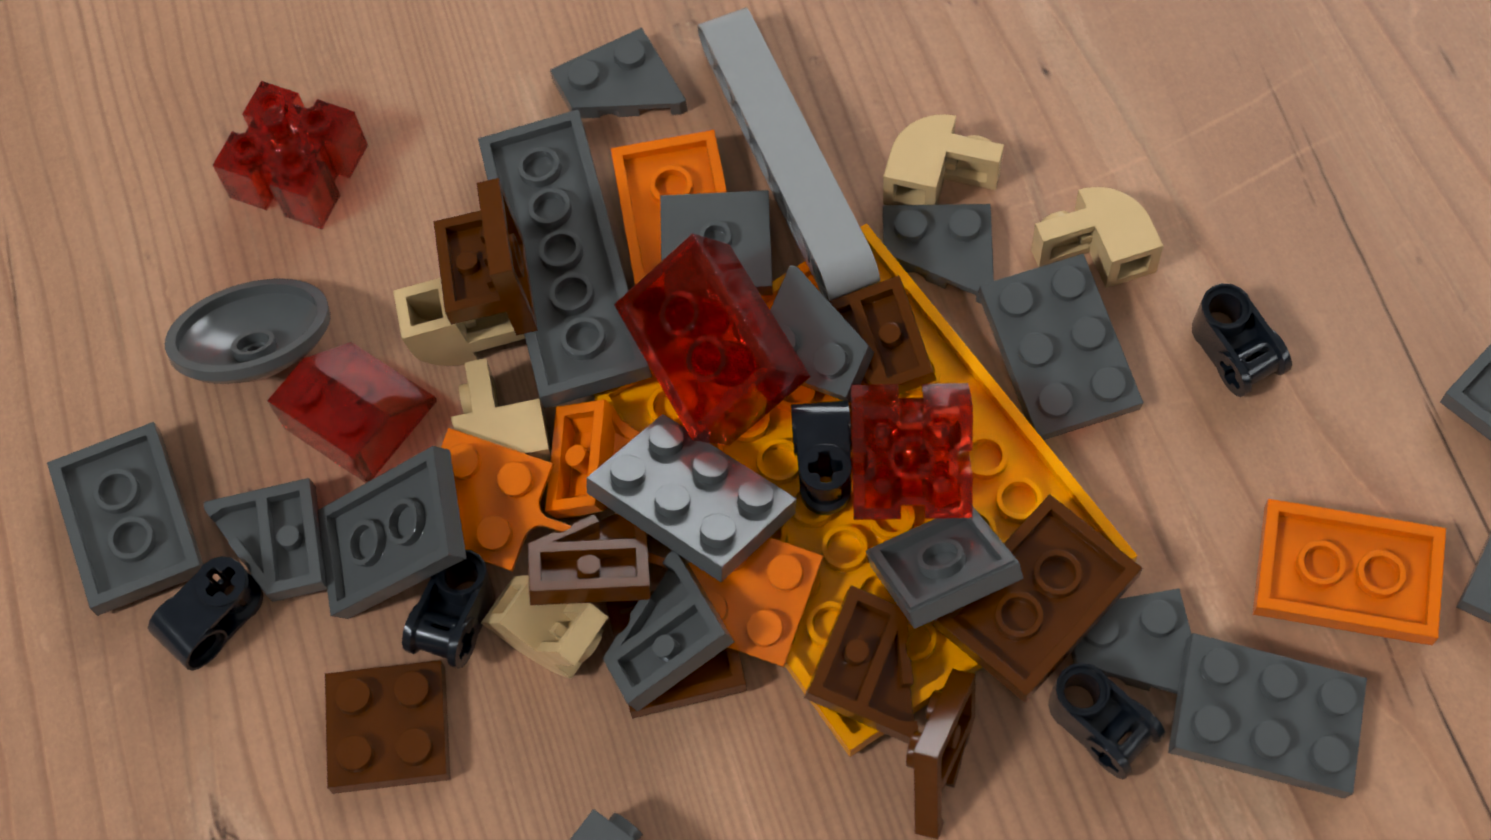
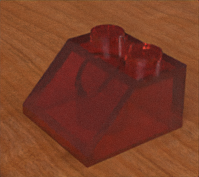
[267,342,437,483]

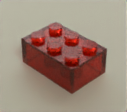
[614,233,811,446]

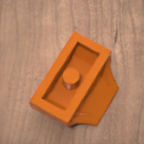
[545,399,640,519]

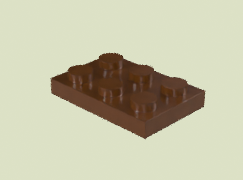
[933,494,1142,703]

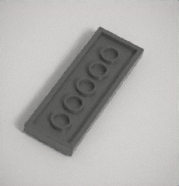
[478,109,652,409]

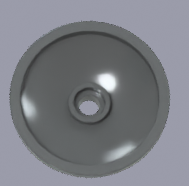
[165,279,331,384]

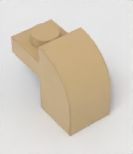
[883,114,1004,205]
[1031,187,1163,288]
[393,278,525,366]
[451,358,552,462]
[481,575,608,679]

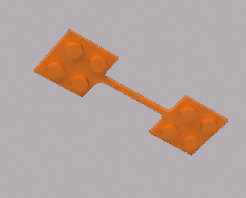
[441,428,824,668]

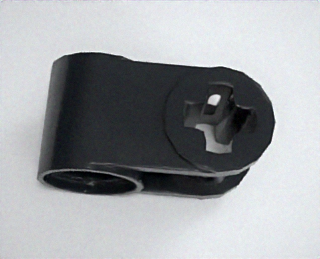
[1192,283,1292,397]
[791,400,852,515]
[402,549,495,669]
[148,556,264,671]
[1048,663,1165,779]

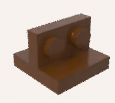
[433,178,538,336]

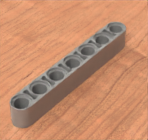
[697,7,880,301]

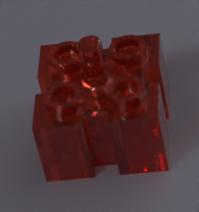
[212,81,368,229]
[851,383,973,520]

